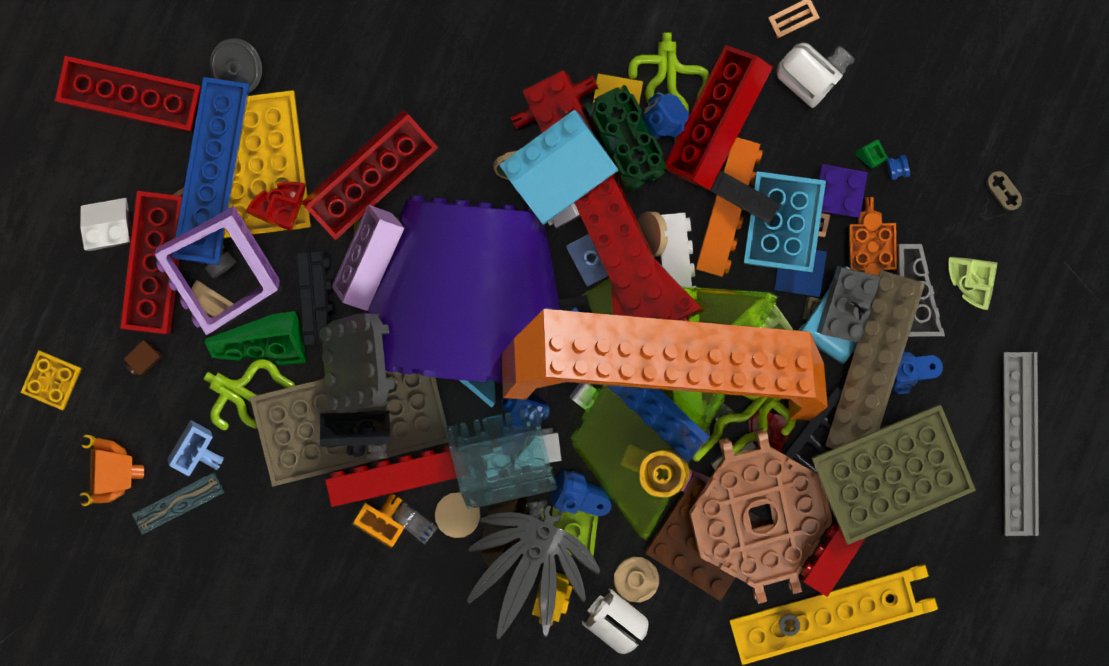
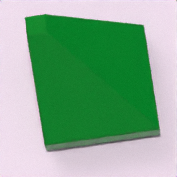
[854,139,888,169]

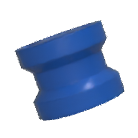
[886,154,910,181]

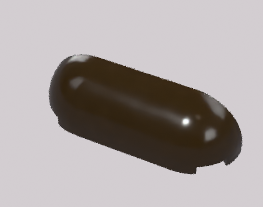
[480,479,528,567]

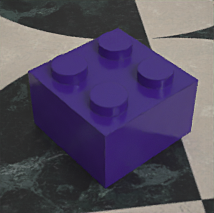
[817,164,868,219]

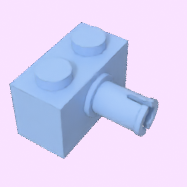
[566,234,608,287]
[168,420,223,476]

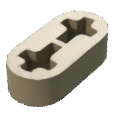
[986,171,1022,211]

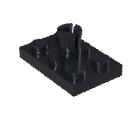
[320,411,391,457]

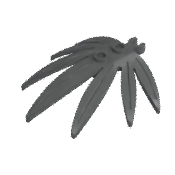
[467,506,600,639]

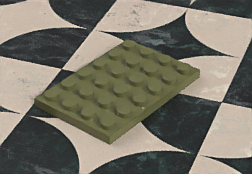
[811,404,976,545]

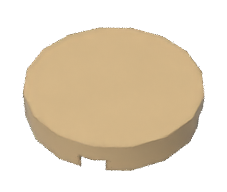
[638,212,668,257]
[435,492,481,538]
[614,557,659,603]

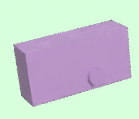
[332,205,404,311]

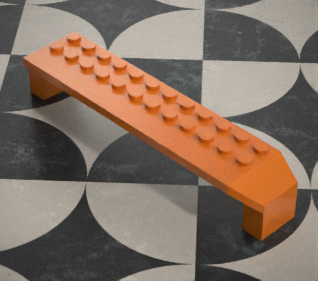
[502,309,828,421]

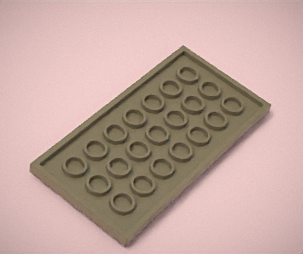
[250,371,451,487]

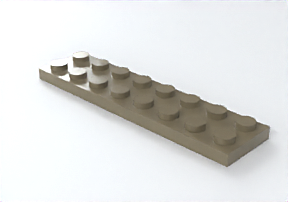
[825,270,925,449]

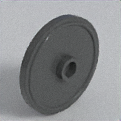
[210,38,262,93]

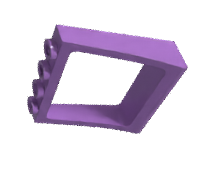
[155,206,280,335]

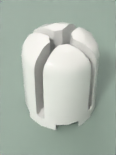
[776,42,843,108]
[582,589,648,654]

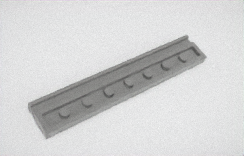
[1003,352,1039,536]

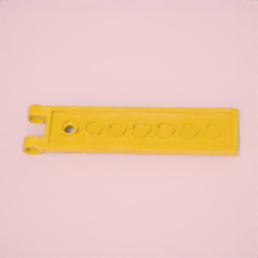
[729,564,938,665]

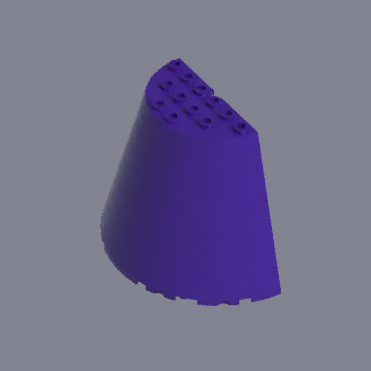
[362,195,565,383]

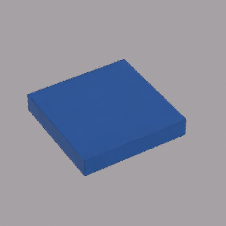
[774,250,827,297]

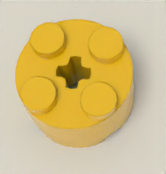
[639,449,690,497]

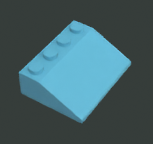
[499,110,619,225]
[744,171,826,273]

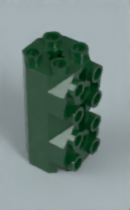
[582,85,667,192]

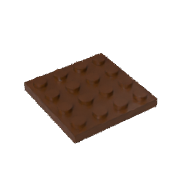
[644,475,769,601]

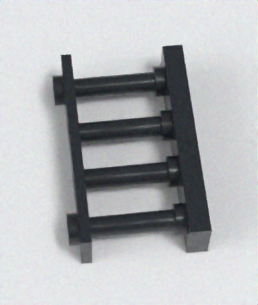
[783,387,842,473]

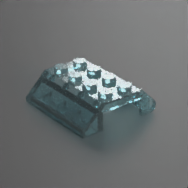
[447,406,558,509]

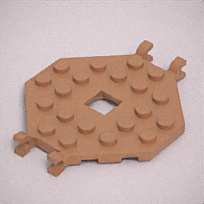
[689,428,833,604]

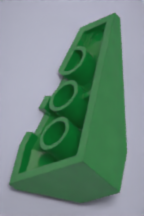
[205,311,306,365]

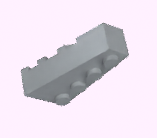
[892,244,945,337]

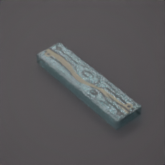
[132,472,225,535]

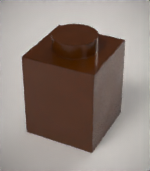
[124,340,163,376]

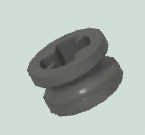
[779,614,800,636]

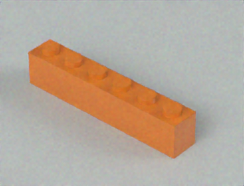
[695,137,763,277]

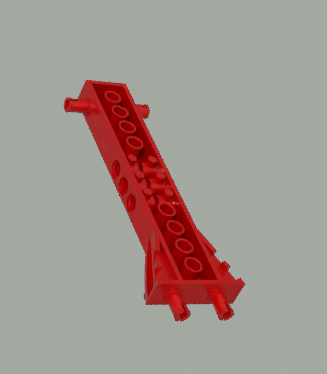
[511,70,705,321]

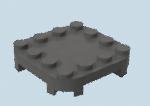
[320,314,394,413]

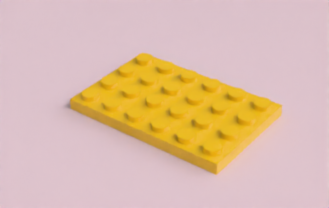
[224,90,311,238]

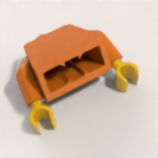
[80,435,144,506]

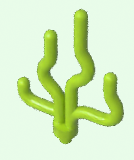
[628,33,710,144]
[203,359,295,430]
[692,393,796,461]

